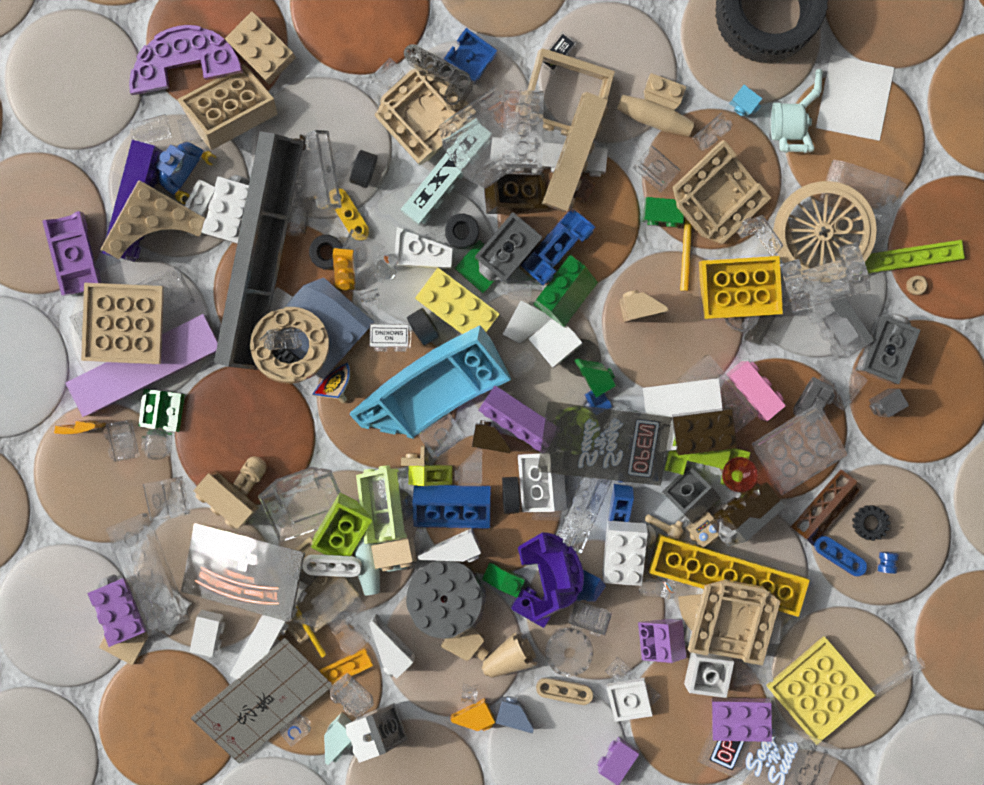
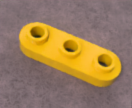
[329,188,369,241]

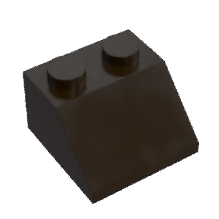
[472,420,511,453]

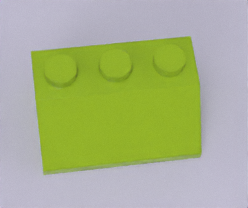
[311,492,373,556]

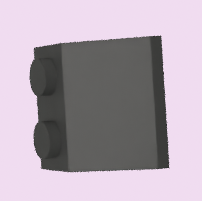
[662,466,721,524]

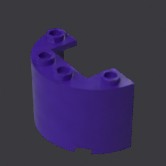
[518,532,584,622]

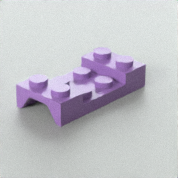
[42,211,102,296]

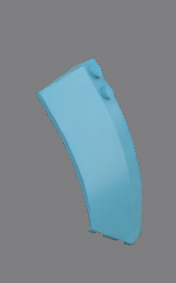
[350,326,511,439]

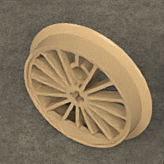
[773,181,877,282]

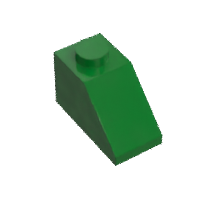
[575,359,616,398]
[482,562,525,598]

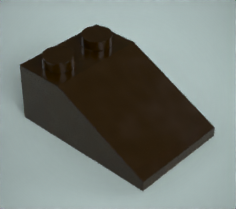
[483,169,548,214]

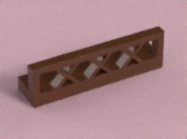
[791,469,863,546]

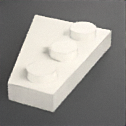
[394,227,453,269]

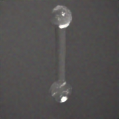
[618,121,645,156]

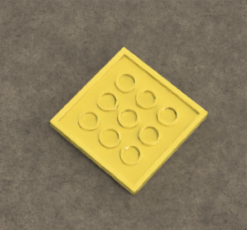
[766,636,875,745]

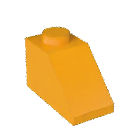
[450,698,495,731]

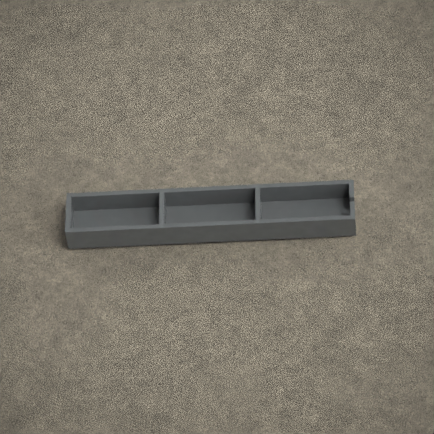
[214,131,304,370]

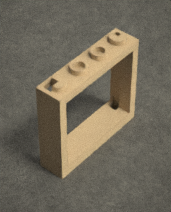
[520,48,615,140]

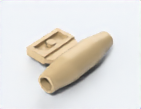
[617,73,694,137]

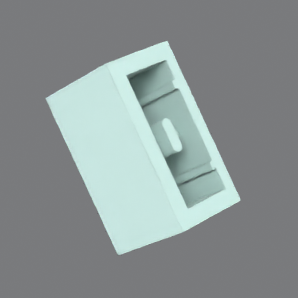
[324,712,352,765]

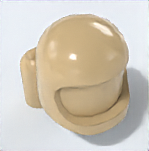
[233,456,266,495]

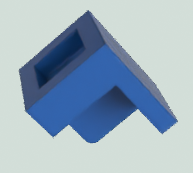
[584,391,612,415]

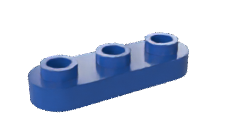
[814,536,867,576]

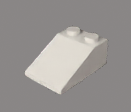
[418,528,481,562]
[369,614,415,679]

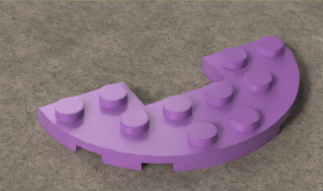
[129,25,243,95]

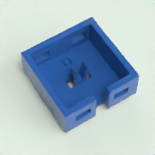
[443,28,497,85]

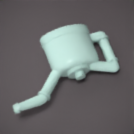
[771,69,823,153]

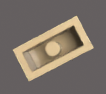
[371,537,417,571]

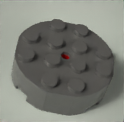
[406,561,487,639]

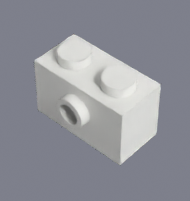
[190,610,225,657]

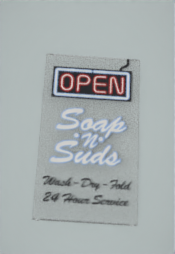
[697,719,842,785]

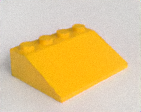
[699,256,783,319]

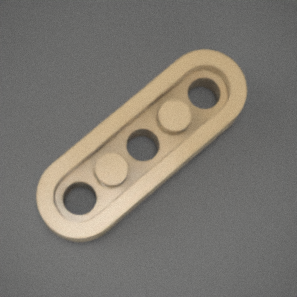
[536,677,593,705]

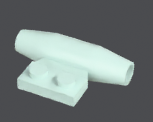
[354,535,407,595]

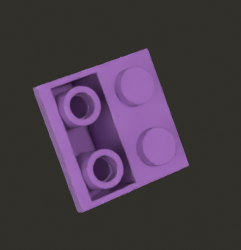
[638,619,686,663]

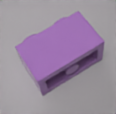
[597,737,639,785]

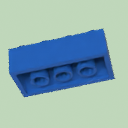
[413,485,491,528]

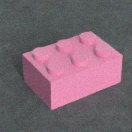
[724,361,785,421]

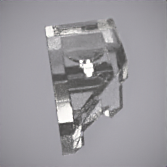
[293,602,336,628]

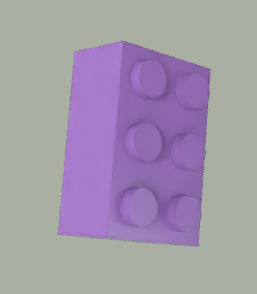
[712,697,772,742]

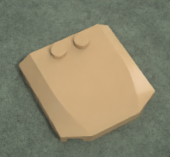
[374,64,477,166]
[673,140,771,244]
[688,580,780,666]

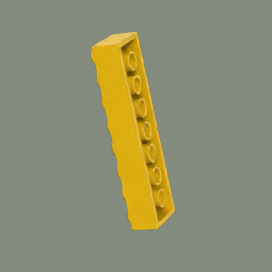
[648,534,810,617]

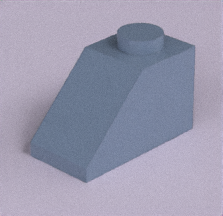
[496,696,534,734]

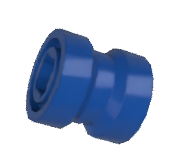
[877,552,899,574]

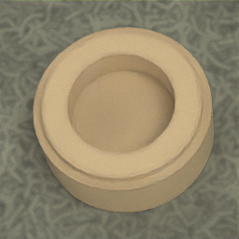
[906,276,927,295]

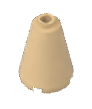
[482,631,537,678]

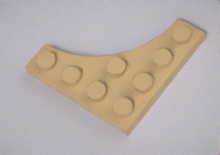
[101,180,206,259]

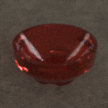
[722,457,758,492]

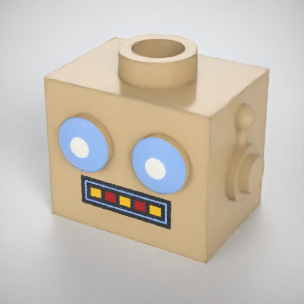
[686,511,719,548]

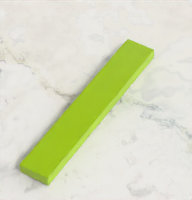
[849,240,965,276]

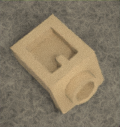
[401,446,429,466]

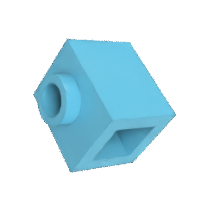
[729,85,762,117]

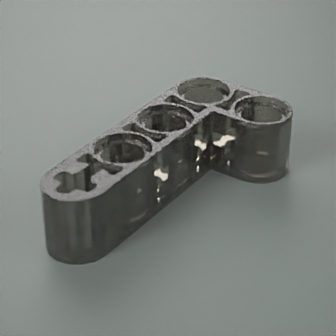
[404,44,473,111]

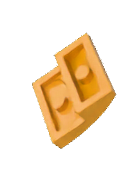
[54,420,106,434]

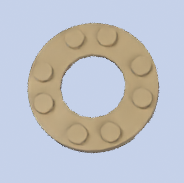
[250,307,329,384]

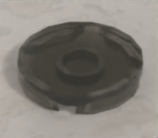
[563,339,601,377]

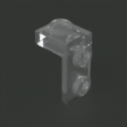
[737,215,783,256]

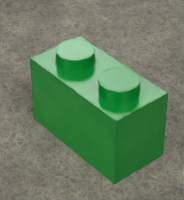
[642,197,684,228]

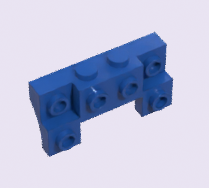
[521,208,595,285]

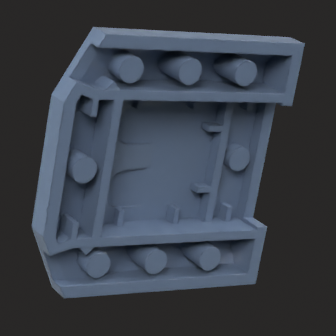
[274,277,374,379]

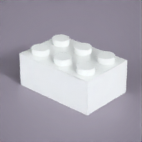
[602,521,648,586]

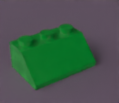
[533,255,598,327]

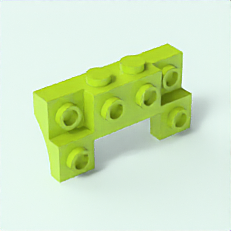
[664,437,750,489]

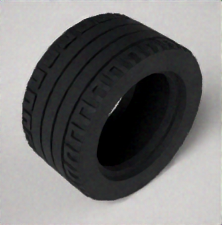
[715,0,829,63]

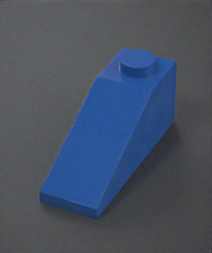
[605,484,634,539]

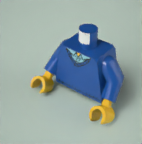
[156,142,216,204]

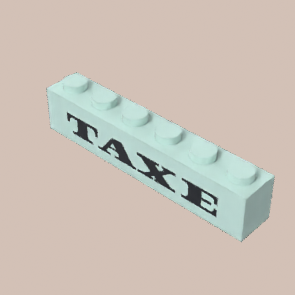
[401,119,492,226]

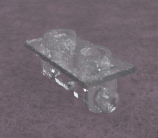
[693,112,733,151]
[259,329,303,350]

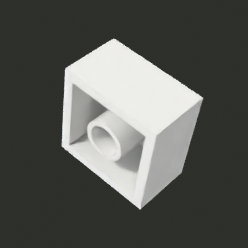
[684,653,734,698]

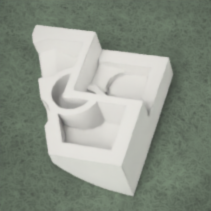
[503,301,552,344]

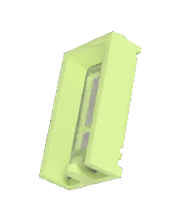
[356,465,407,544]

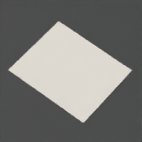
[816,55,895,141]
[643,378,722,452]

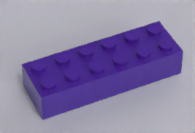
[102,140,164,262]

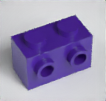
[511,586,551,628]

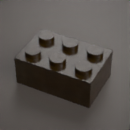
[672,407,737,456]

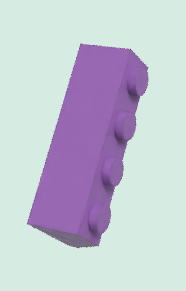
[478,386,558,453]

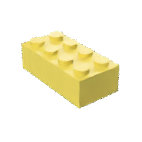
[415,268,500,334]

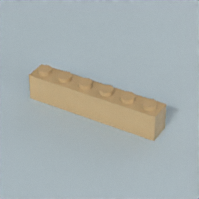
[542,91,608,212]

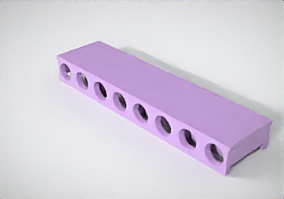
[66,314,218,417]

